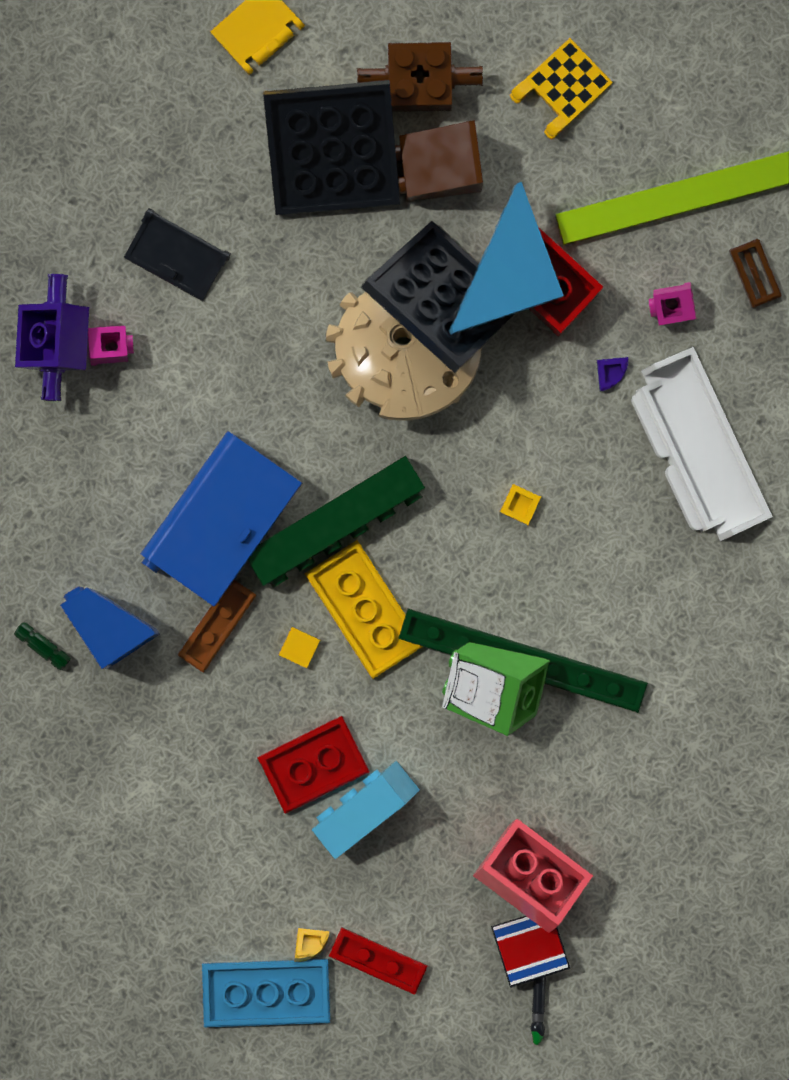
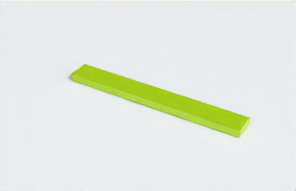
[555,151,789,245]

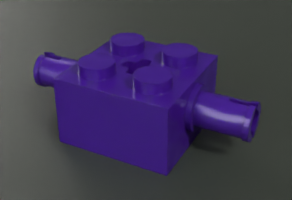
[15,274,89,401]

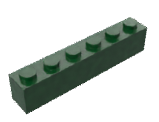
[248,455,425,588]

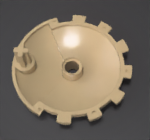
[326,292,482,421]

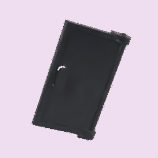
[124,208,231,302]

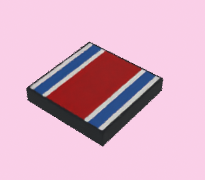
[491,916,570,988]

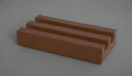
[729,238,782,308]

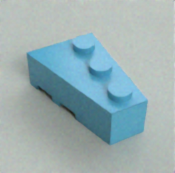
[312,761,420,859]

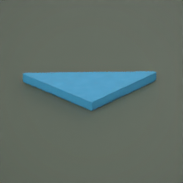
[449,182,564,335]

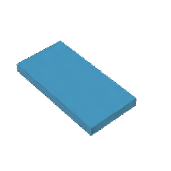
[202,959,330,1027]

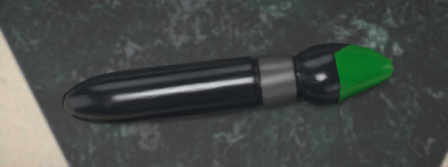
[530,977,546,1045]

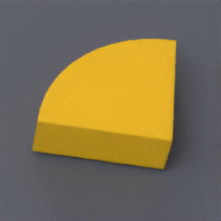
[294,928,329,962]

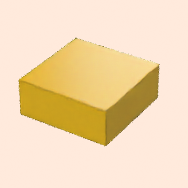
[500,484,541,525]
[279,627,320,668]

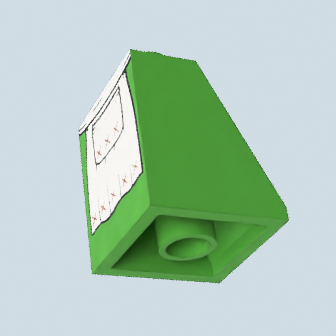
[442,642,550,736]

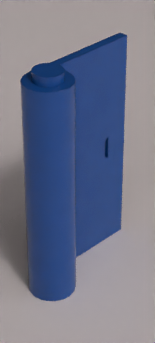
[140,431,303,607]

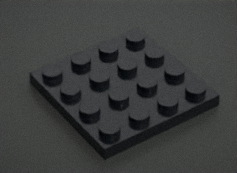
[263,80,400,215]
[361,221,516,373]

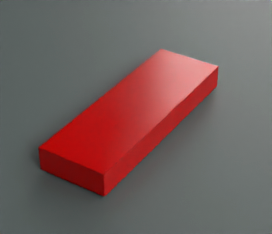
[329,927,428,995]

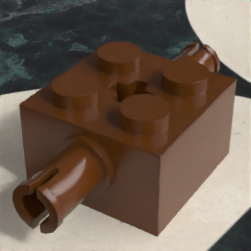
[357,42,483,112]

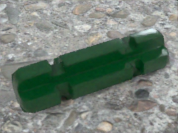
[14,622,71,670]

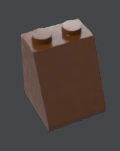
[395,120,483,202]

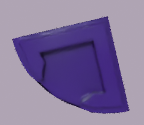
[597,357,628,392]

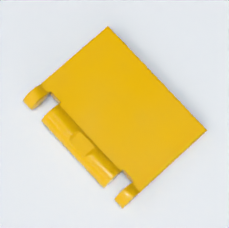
[210,0,305,75]

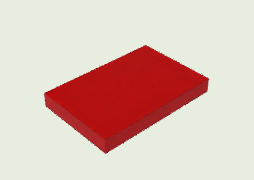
[257,716,370,814]

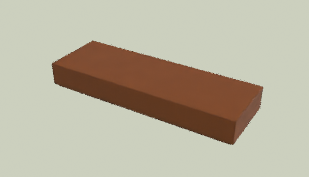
[178,580,257,673]

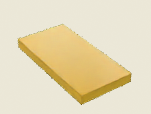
[305,540,423,679]

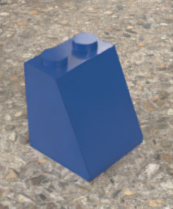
[60,586,160,669]

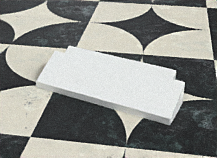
[632,347,773,541]

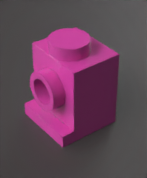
[648,282,696,326]
[88,326,134,366]

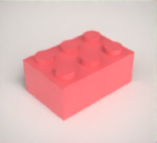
[473,819,593,933]

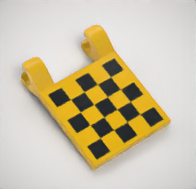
[510,38,613,139]

